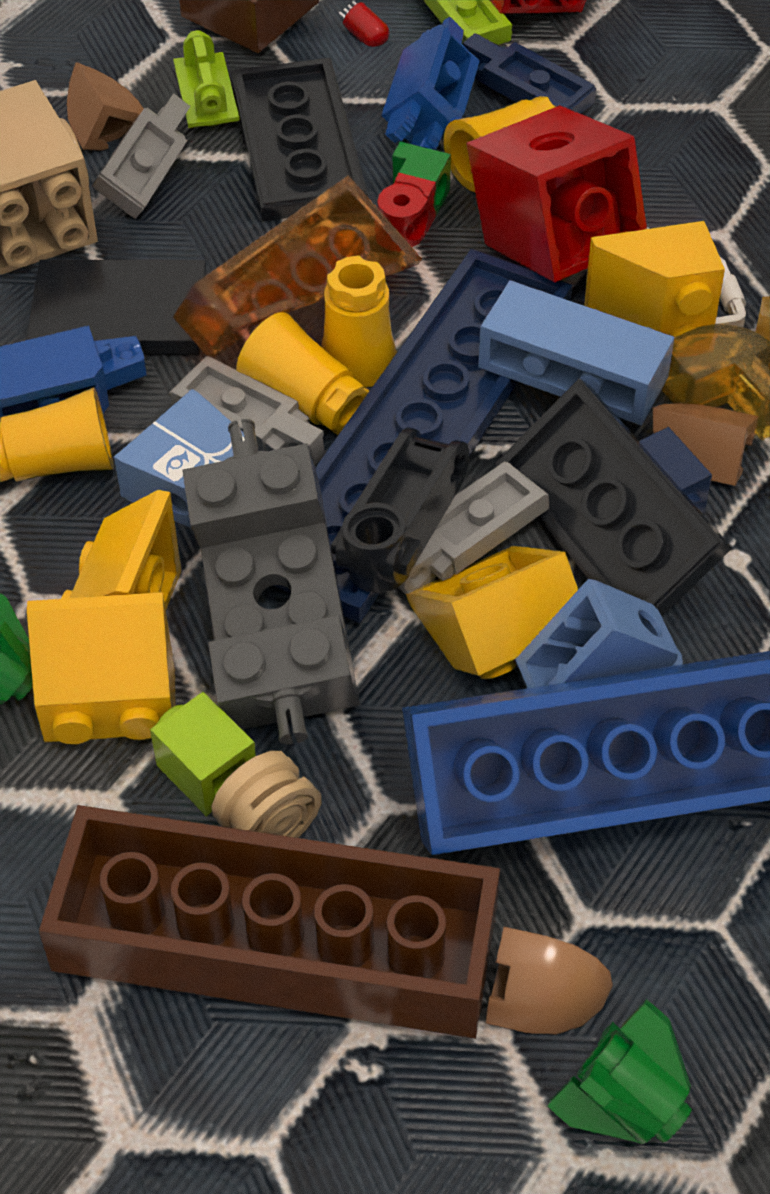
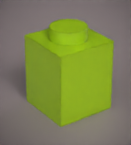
[150,692,256,816]

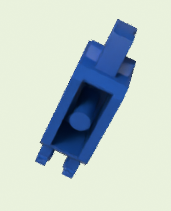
[381,17,480,150]
[0,325,147,422]

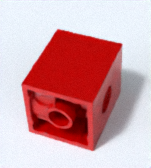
[466,105,647,282]

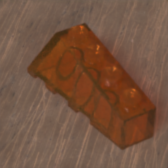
[173,176,423,358]

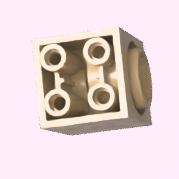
[0,80,98,275]

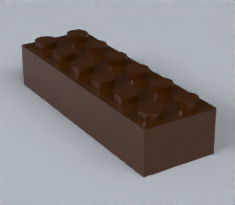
[39,805,500,1039]

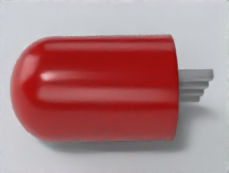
[339,1,390,47]

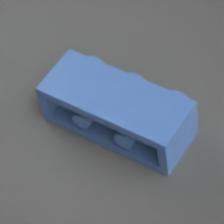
[478,280,675,426]

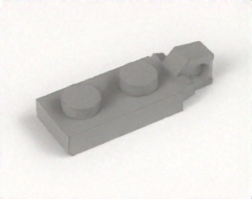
[91,93,190,219]
[169,356,326,466]
[398,461,549,594]

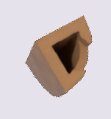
[67,62,144,150]
[653,403,759,486]
[486,927,613,1035]

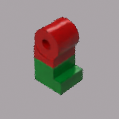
[377,141,451,249]

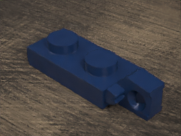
[462,33,597,114]

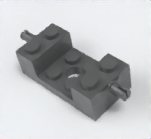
[182,419,360,745]

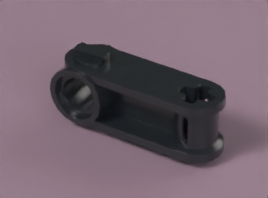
[331,427,469,593]

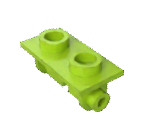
[173,30,240,128]

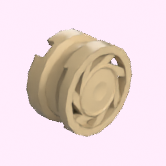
[211,751,322,838]

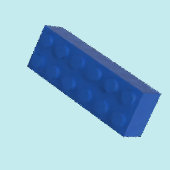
[402,651,770,855]

